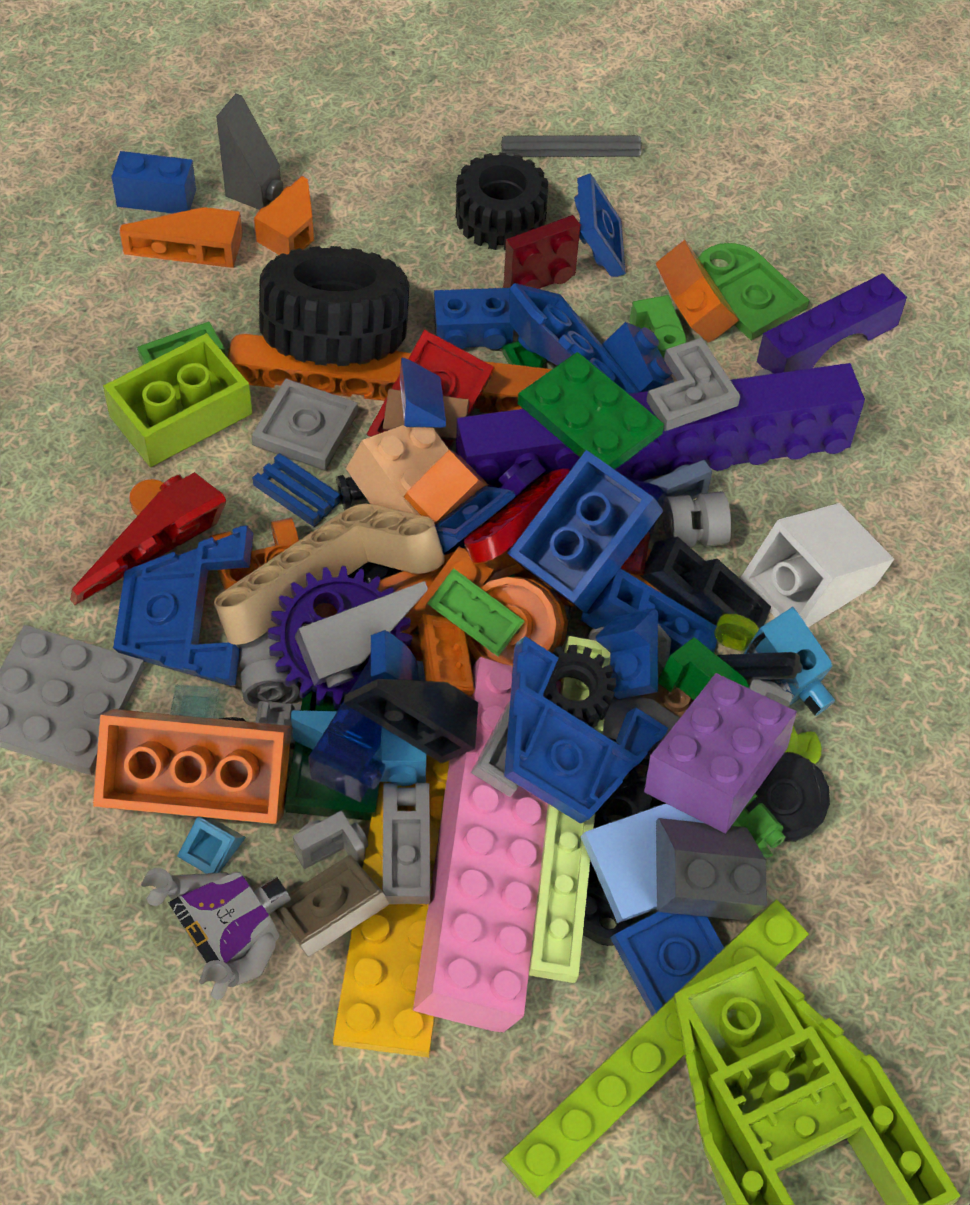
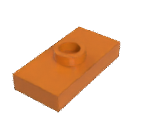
[418,614,475,697]

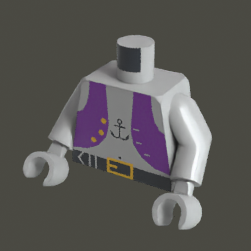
[141,868,291,1000]

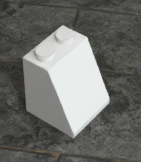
[740,503,894,627]

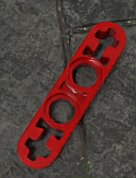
[464,469,570,563]

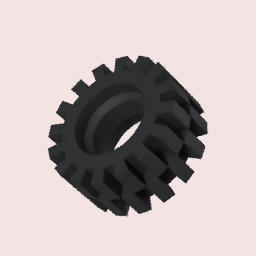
[543,645,616,728]

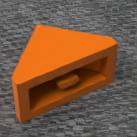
[404,450,488,524]

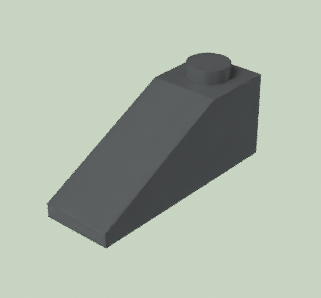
[216,93,283,210]

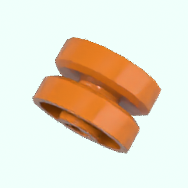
[466,577,568,667]

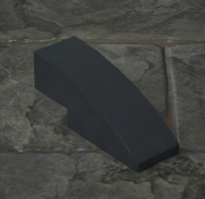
[640,536,771,640]

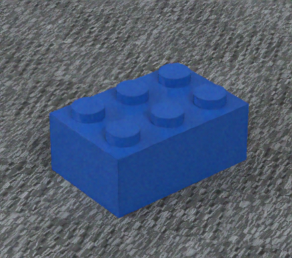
[507,450,663,614]

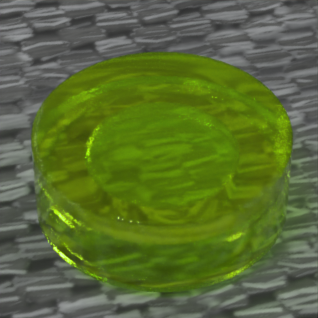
[714,614,759,651]

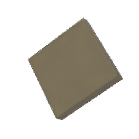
[275,855,390,957]

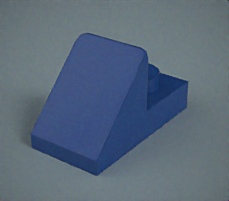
[596,608,658,699]

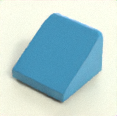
[177,816,246,873]

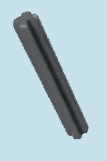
[501,135,642,157]

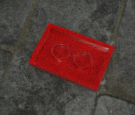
[366,329,495,450]

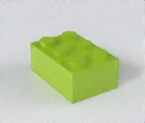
[103,333,253,468]

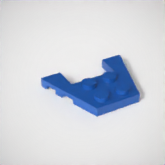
[113,525,254,686]
[504,636,668,824]

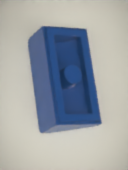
[400,358,446,428]
[435,486,516,554]

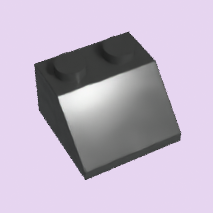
[656,818,767,920]

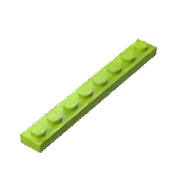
[501,899,809,1198]

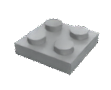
[251,378,358,470]

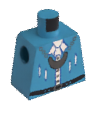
[744,607,835,716]

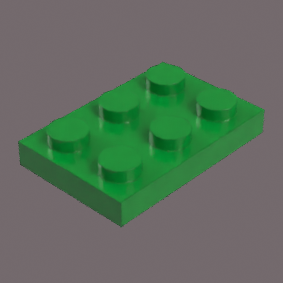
[517,352,664,470]

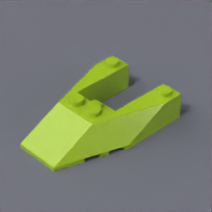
[674,954,961,1205]

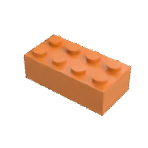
[93,709,291,824]

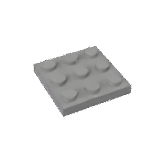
[0,624,145,776]

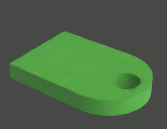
[698,243,810,341]

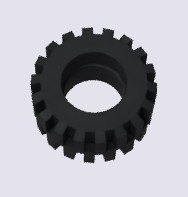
[455,152,548,250]

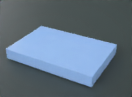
[580,804,704,923]

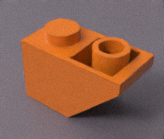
[254,176,314,255]

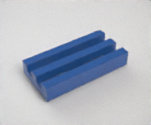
[252,453,341,527]

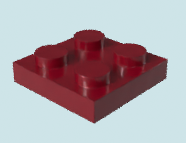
[503,215,581,289]

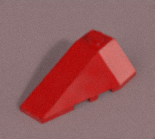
[70,472,227,606]

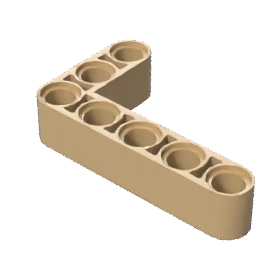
[214,503,445,645]

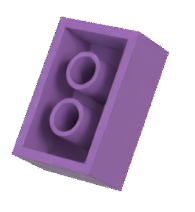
[644,673,797,834]

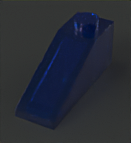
[309,658,385,802]

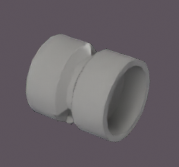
[662,491,731,548]
[237,632,299,708]

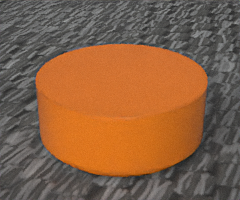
[130,479,164,516]

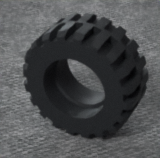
[259,246,410,366]

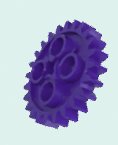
[268,566,412,709]

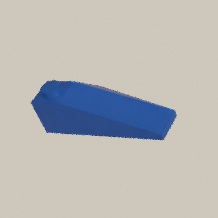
[509,283,640,394]

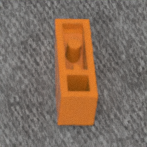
[120,207,243,268]
[656,240,740,342]

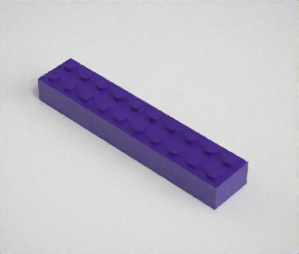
[456,363,865,488]

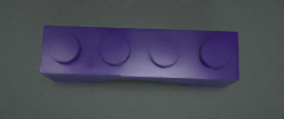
[757,273,907,374]

